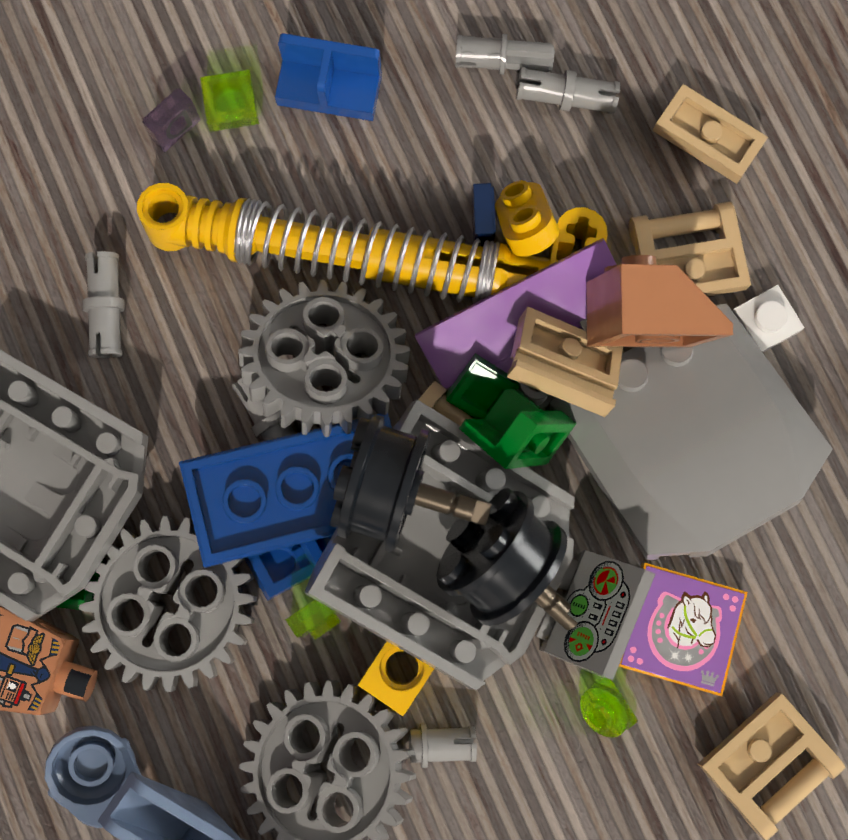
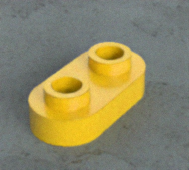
[495,180,559,256]

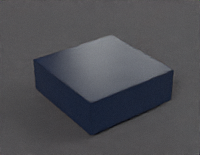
[471,183,496,247]

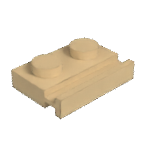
[507,307,623,417]

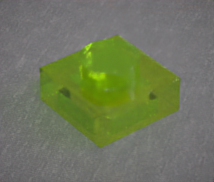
[200,69,259,132]
[285,599,341,640]

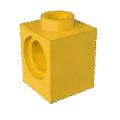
[358,641,434,716]

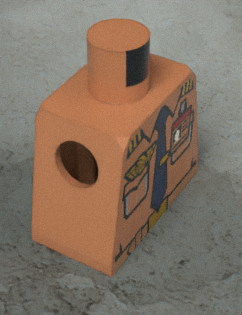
[0,605,98,715]

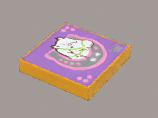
[619,563,748,696]

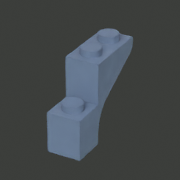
[98,772,244,840]

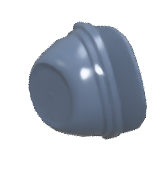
[45,725,141,828]

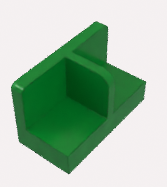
[459,389,577,469]

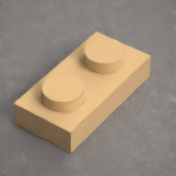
[653,84,768,184]

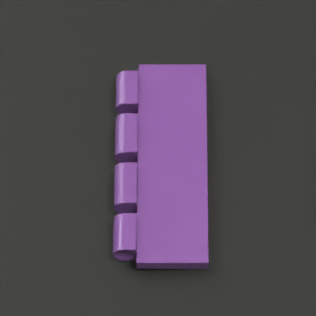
[415,238,617,388]

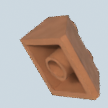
[586,255,733,347]

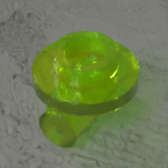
[580,677,638,738]

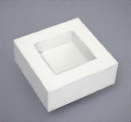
[732,285,805,352]

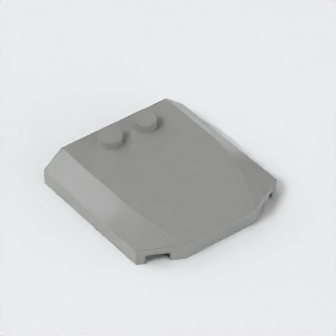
[550,303,833,560]
[0,350,149,622]
[304,399,575,690]

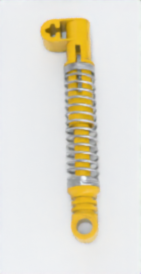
[137,183,608,304]

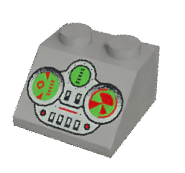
[536,550,655,680]

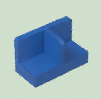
[275,33,382,121]

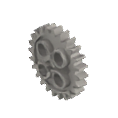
[238,280,410,437]
[79,516,257,692]
[239,680,416,840]

